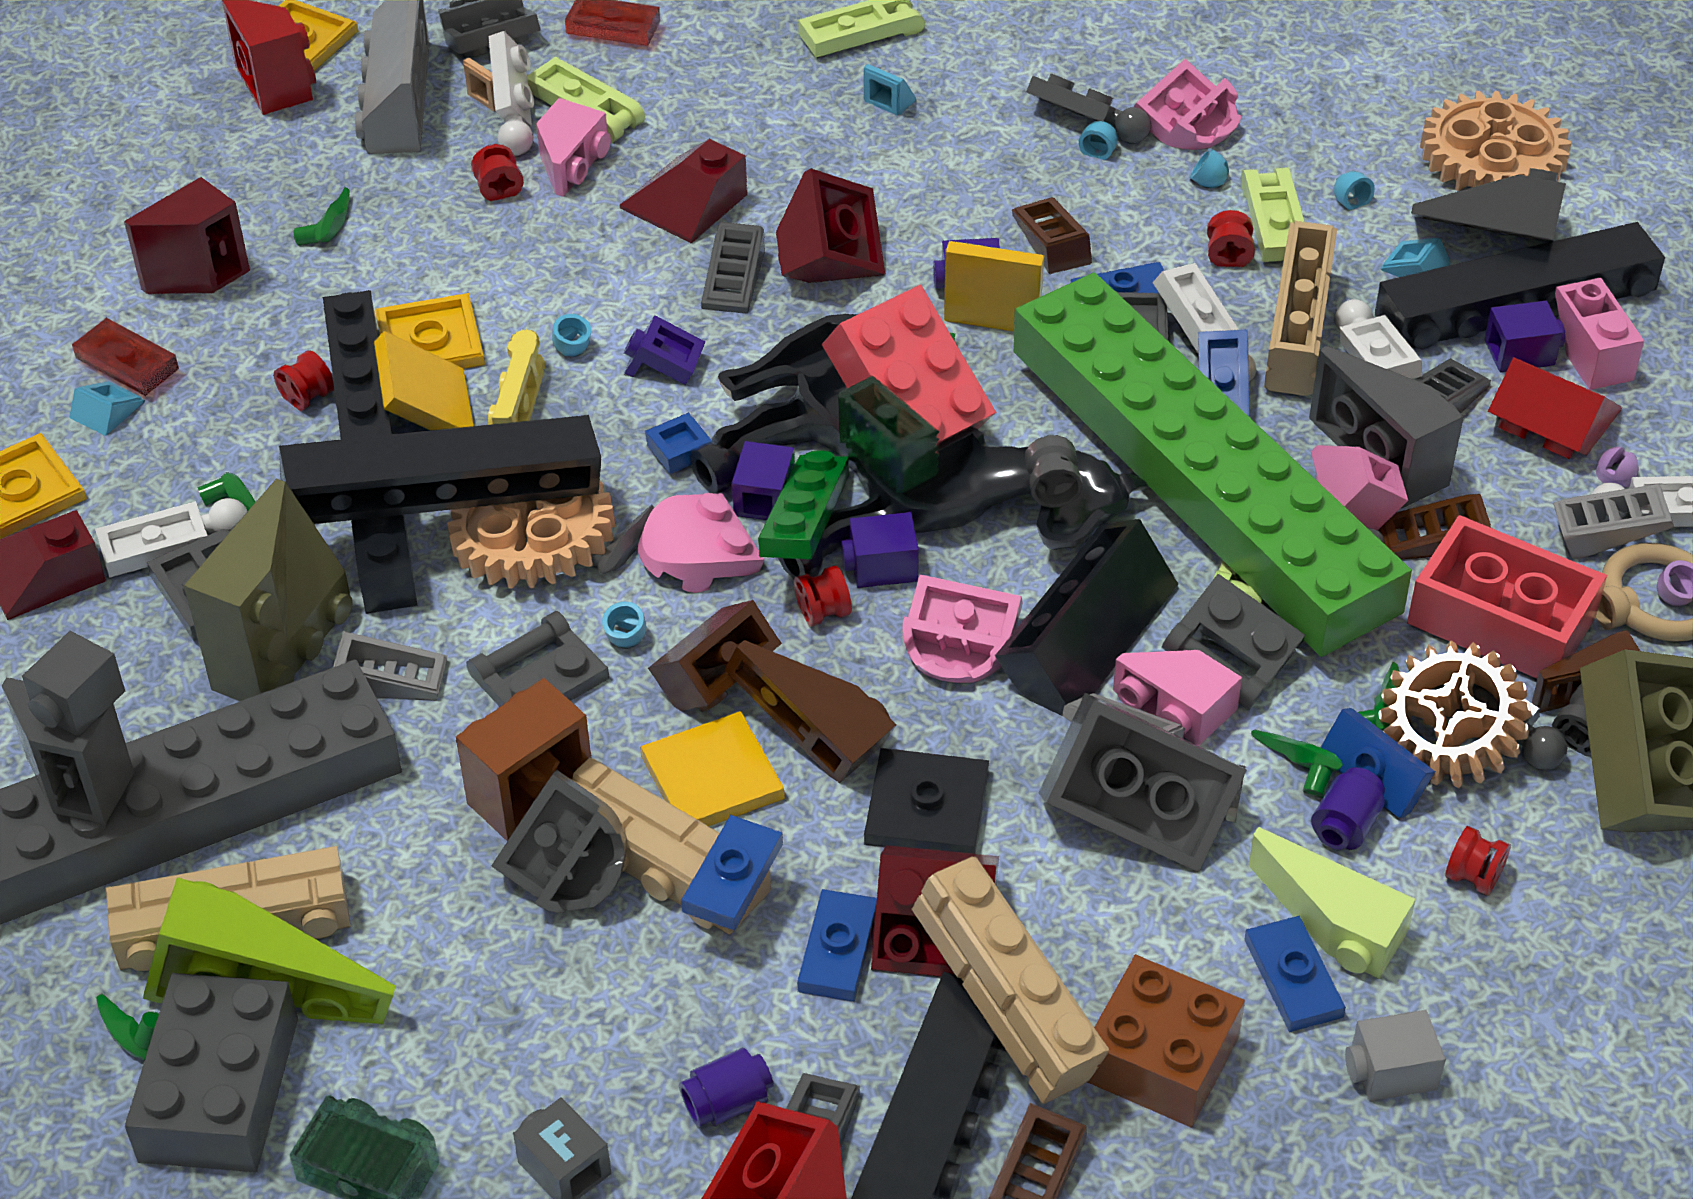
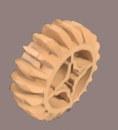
[1379,640,1531,788]

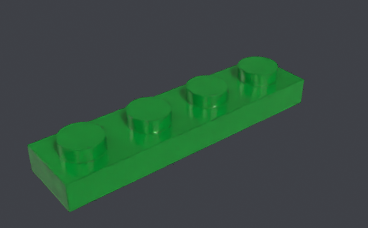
[758,450,849,559]

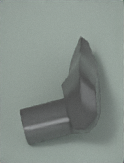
[591,505,655,573]

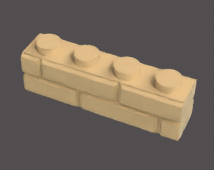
[1264,221,1337,396]
[571,757,771,935]
[106,846,351,971]
[912,856,1110,1104]

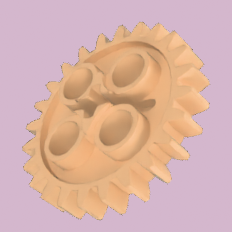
[1420,91,1572,191]
[447,481,616,589]

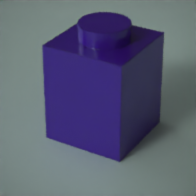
[1484,301,1565,373]
[732,441,795,520]
[841,512,919,588]

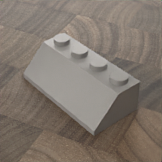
[355,0,430,154]

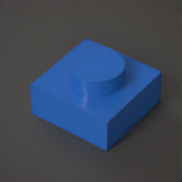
[645,412,712,474]

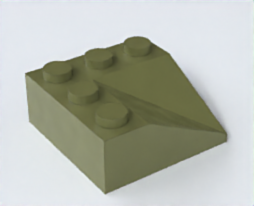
[184,478,353,701]
[1580,649,1693,832]

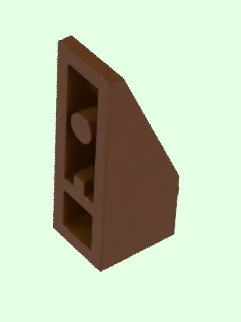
[725,640,896,783]

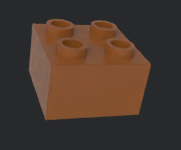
[455,678,591,841]
[1087,954,1245,1128]

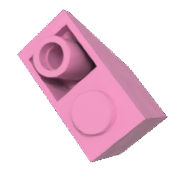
[536,98,611,197]
[1555,278,1644,390]
[1311,445,1408,530]
[1113,650,1242,746]

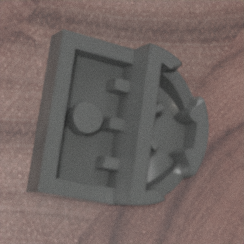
[438,0,541,57]
[491,770,626,913]

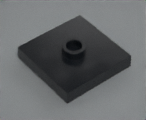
[864,748,989,854]

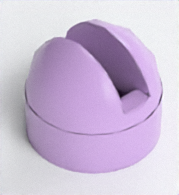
[1596,447,1639,488]
[1656,560,1693,606]

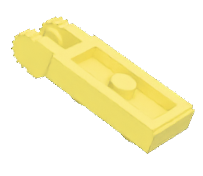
[488,329,545,425]

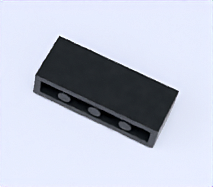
[995,519,1178,716]

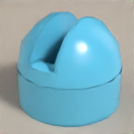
[1078,121,1118,160]
[1190,148,1229,188]
[1334,171,1375,210]
[552,314,592,357]
[602,601,647,648]

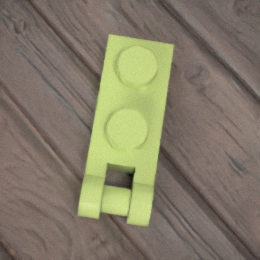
[798,0,925,58]
[527,56,645,144]
[1241,167,1304,262]

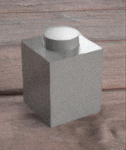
[1345,1009,1446,1101]

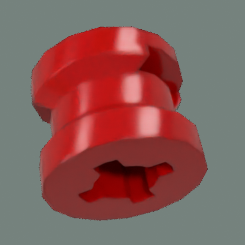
[471,144,524,201]
[1207,210,1255,267]
[273,350,334,412]
[794,565,852,627]
[1445,826,1511,896]

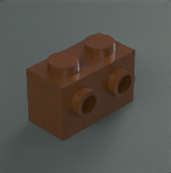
[648,600,782,712]

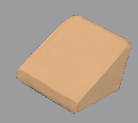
[463,57,495,111]

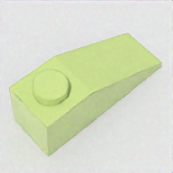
[1249,827,1416,979]

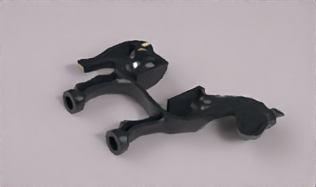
[690,314,1149,580]

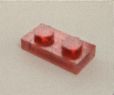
[565,0,661,46]
[72,317,179,396]

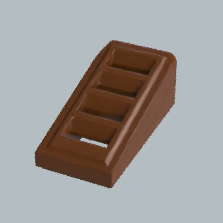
[1012,197,1092,274]
[1377,494,1491,559]
[1532,630,1640,713]
[988,1103,1087,1199]

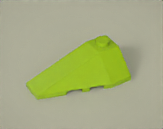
[143,877,396,1024]

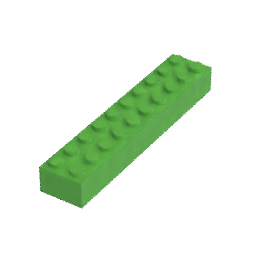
[1013,272,1412,657]

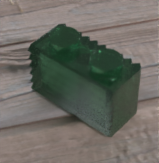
[838,376,939,493]
[289,1095,440,1199]

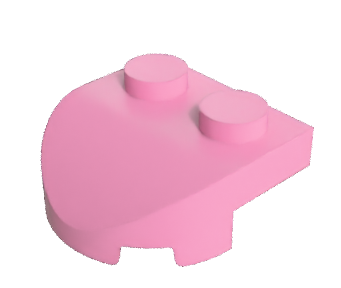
[1134,59,1242,150]
[638,493,764,593]
[902,574,1023,683]

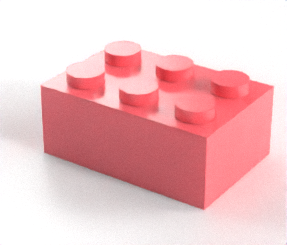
[822,284,996,472]
[1407,515,1607,679]

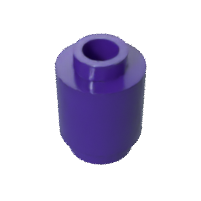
[1311,767,1385,850]
[679,1047,773,1127]

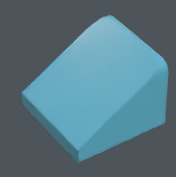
[864,64,916,115]
[1381,238,1451,277]
[69,381,145,436]

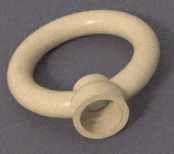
[1596,543,1693,642]

